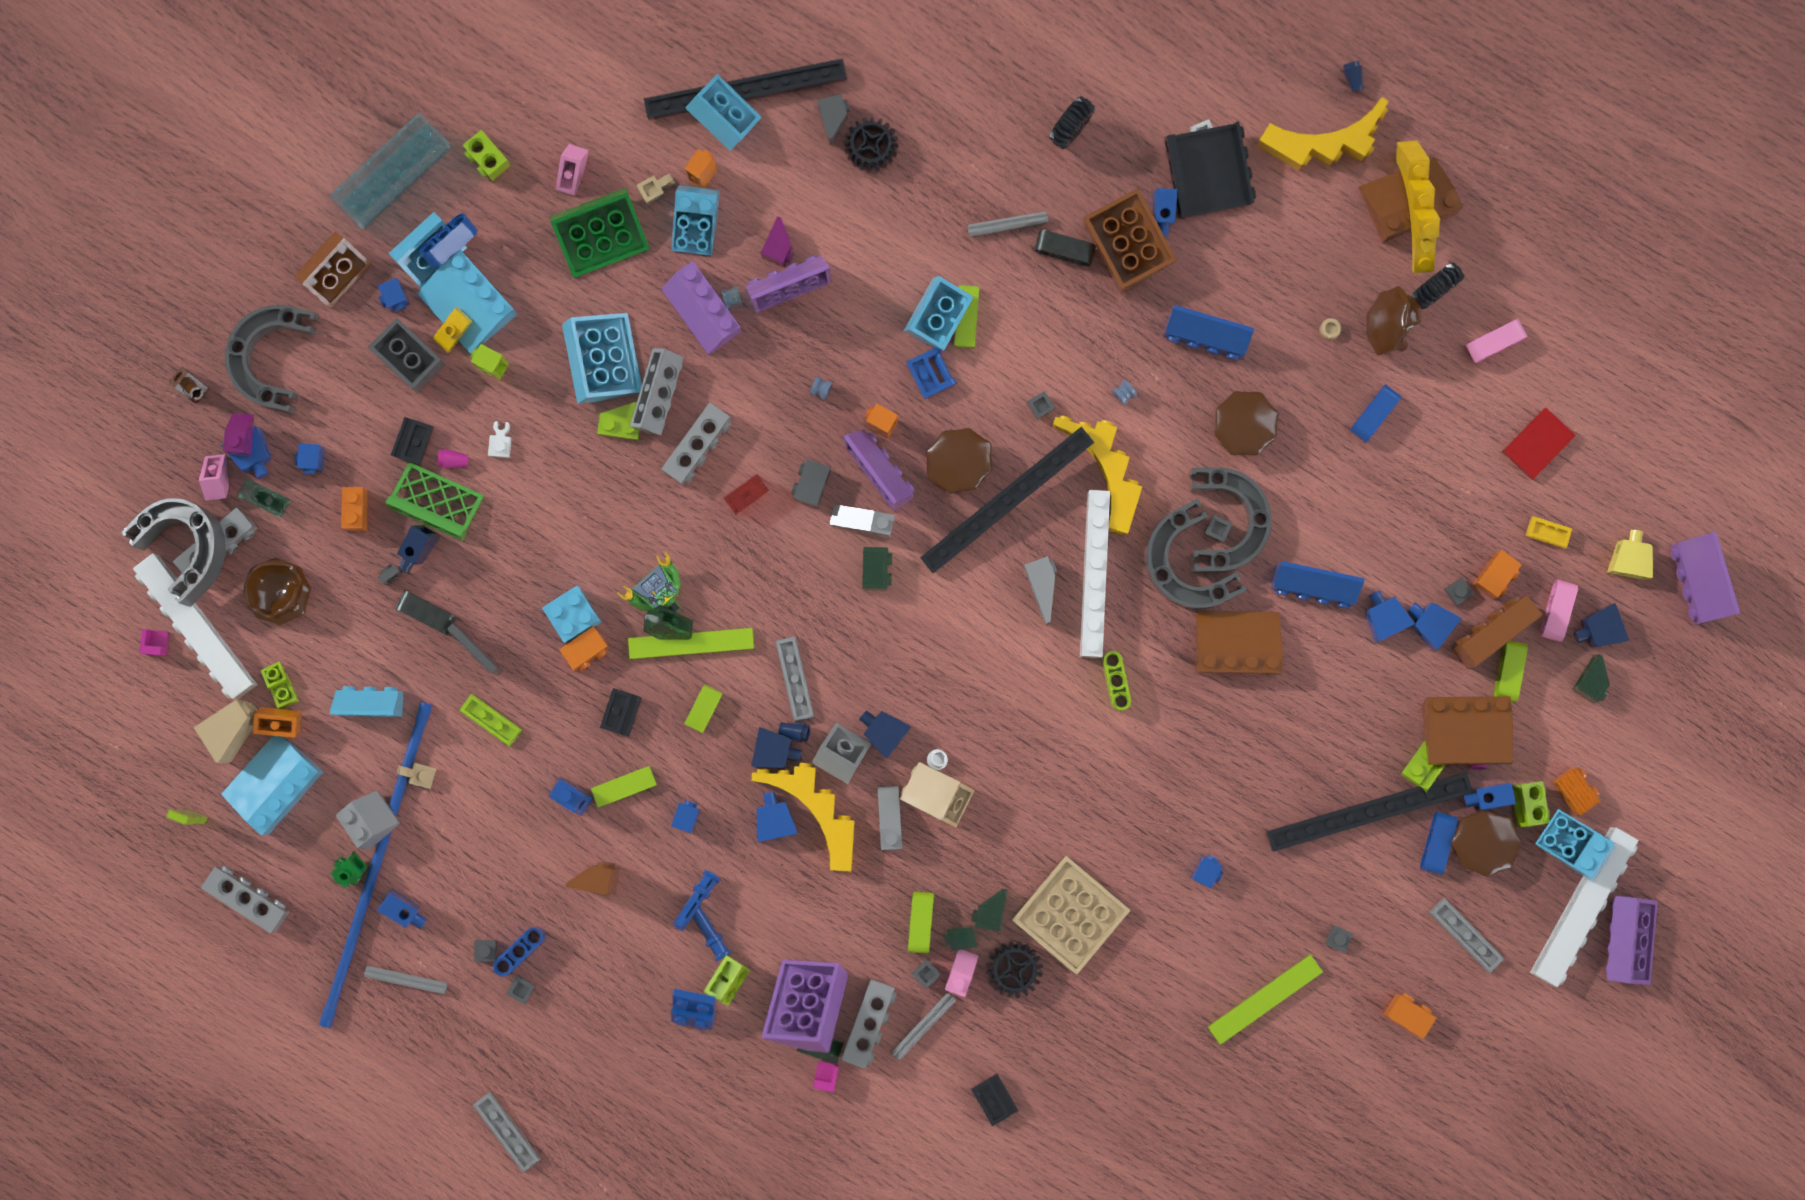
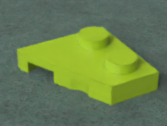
[597,402,640,441]

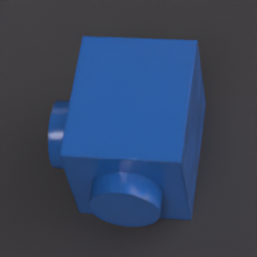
[378,278,410,313]
[295,443,325,475]
[671,800,701,833]
[1191,855,1224,889]

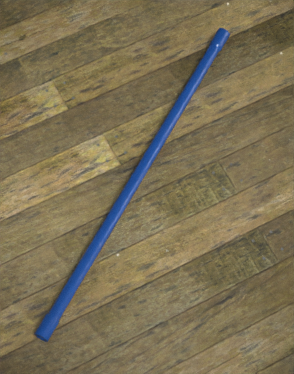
[319,702,433,1028]

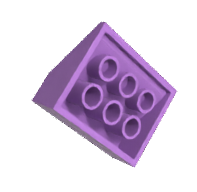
[745,255,832,313]
[843,429,915,512]
[1670,532,1740,625]
[762,960,848,1053]

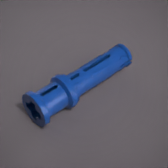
[672,870,720,931]
[692,906,732,962]

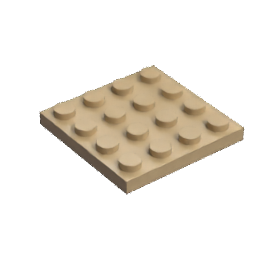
[1012,855,1130,975]

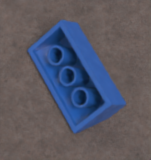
[1163,305,1254,361]
[1271,561,1365,609]

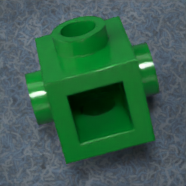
[330,851,368,888]

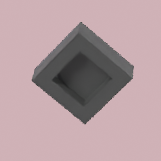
[1027,391,1055,420]
[1204,515,1232,543]
[378,565,403,585]
[1444,577,1474,606]
[1324,925,1353,953]
[474,940,497,961]
[912,959,941,989]
[506,975,536,1005]

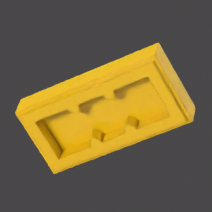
[432,308,473,352]
[1525,516,1572,549]

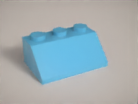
[686,74,762,151]
[389,212,467,288]
[904,276,973,351]
[330,686,403,717]

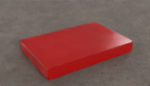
[1502,407,1576,480]

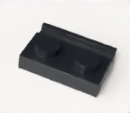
[391,416,434,466]
[600,688,642,737]
[971,1073,1019,1126]

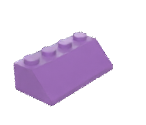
[661,261,742,355]
[1606,896,1658,985]

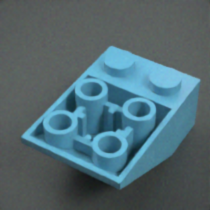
[671,185,720,256]
[1535,809,1616,882]

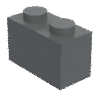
[791,459,831,509]

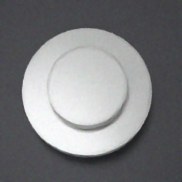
[927,749,948,770]

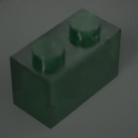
[862,547,892,591]

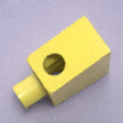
[1607,530,1653,580]

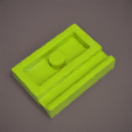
[1401,741,1446,792]

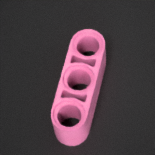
[1466,319,1528,364]
[1540,579,1578,642]

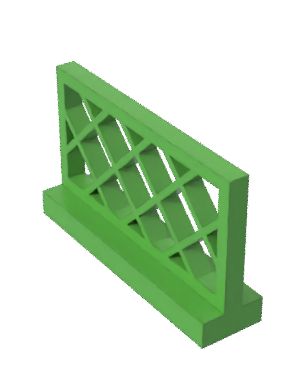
[385,462,484,542]

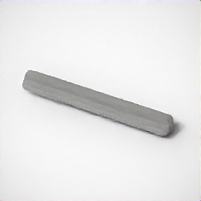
[968,212,1048,236]
[364,966,447,994]
[892,993,955,1060]

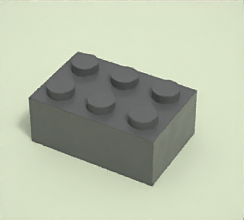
[368,318,446,393]

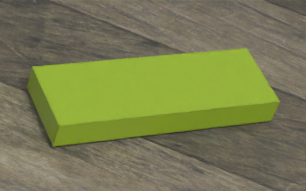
[954,285,979,348]
[459,694,523,747]
[591,766,657,808]
[166,810,208,825]

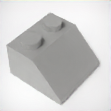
[812,723,872,784]
[335,791,401,850]

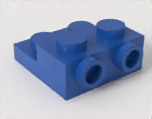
[671,988,716,1030]

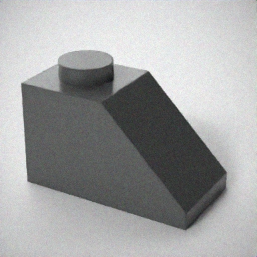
[818,94,850,145]

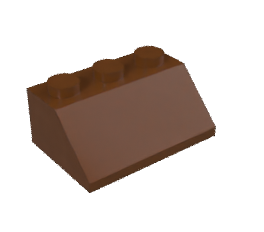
[294,231,372,309]
[565,861,620,895]

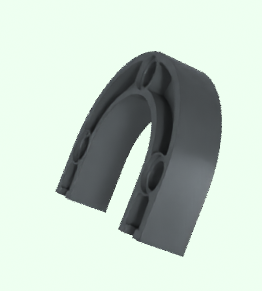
[225,305,320,415]
[1190,468,1271,573]
[121,498,226,607]
[1145,499,1247,610]

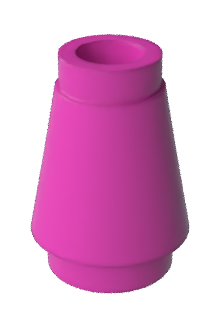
[437,448,468,469]

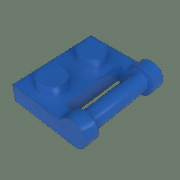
[906,348,957,400]

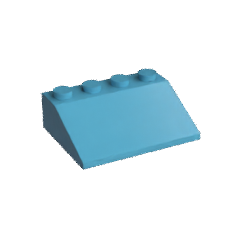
[417,250,517,354]
[562,313,642,404]
[221,736,324,835]

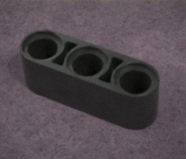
[1034,230,1096,267]
[395,590,457,636]

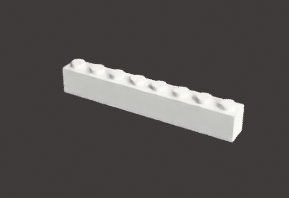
[1080,490,1110,658]
[133,553,258,700]
[1530,827,1638,987]

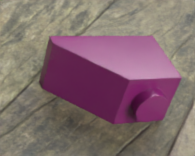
[761,216,794,267]
[223,413,254,456]

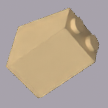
[194,700,257,764]
[900,762,975,827]

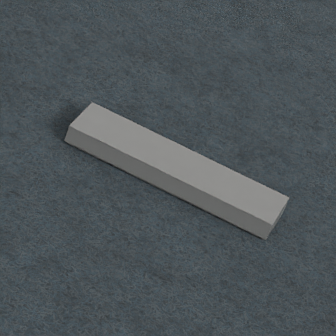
[775,636,814,722]
[1428,898,1504,973]
[473,1091,541,1173]

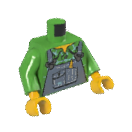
[618,551,682,616]

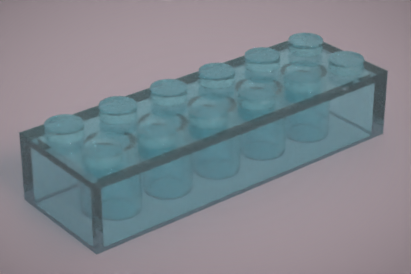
[329,112,452,230]

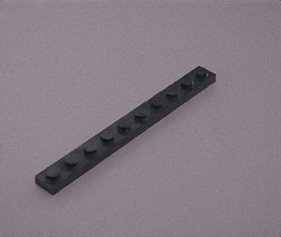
[643,58,847,120]
[920,426,1095,574]
[1266,772,1473,852]

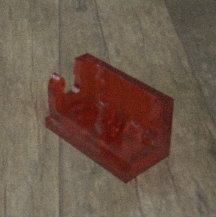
[723,473,769,515]

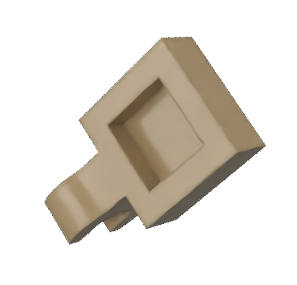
[637,173,675,204]
[397,763,436,789]

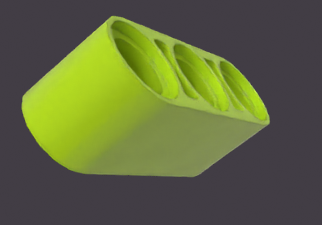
[1494,641,1528,703]
[1102,651,1131,711]
[908,891,934,954]

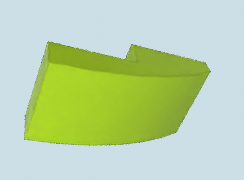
[261,661,299,709]
[684,684,723,733]

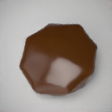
[1367,286,1421,356]
[1214,391,1279,456]
[926,428,993,494]
[244,558,311,625]
[1451,809,1522,877]

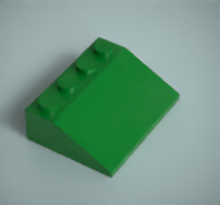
[550,188,650,278]

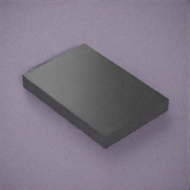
[447,623,504,675]

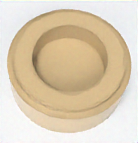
[1320,318,1341,340]

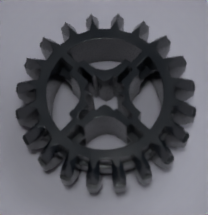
[1049,96,1095,149]
[844,117,899,173]
[1412,263,1465,309]
[986,941,1043,998]

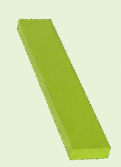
[628,628,754,659]
[1207,954,1323,1045]

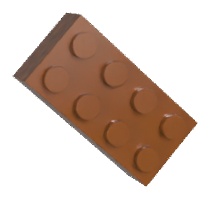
[1452,595,1543,668]

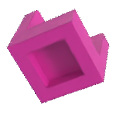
[139,629,169,656]
[813,1061,839,1092]

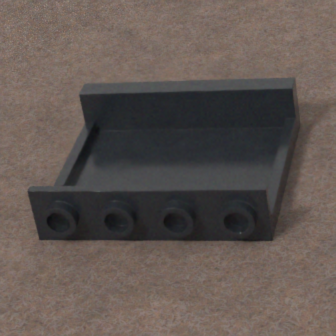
[1164,121,1256,219]

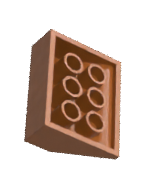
[1359,157,1463,243]
[1083,188,1177,294]
[1196,611,1283,674]
[1422,696,1513,765]

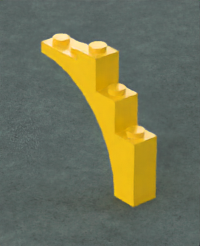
[1257,97,1389,170]
[1396,140,1440,274]
[1052,416,1142,536]
[752,763,855,871]

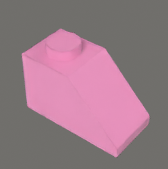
[555,144,588,196]
[199,454,229,501]
[945,948,979,997]

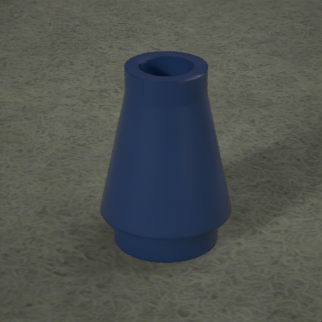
[1343,61,1364,93]
[778,722,810,743]

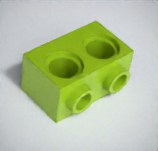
[463,130,511,181]
[471,344,509,381]
[1512,781,1550,827]
[703,955,750,1006]

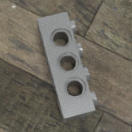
[630,348,684,435]
[661,402,731,486]
[173,507,258,581]
[201,865,290,934]
[841,978,897,1069]

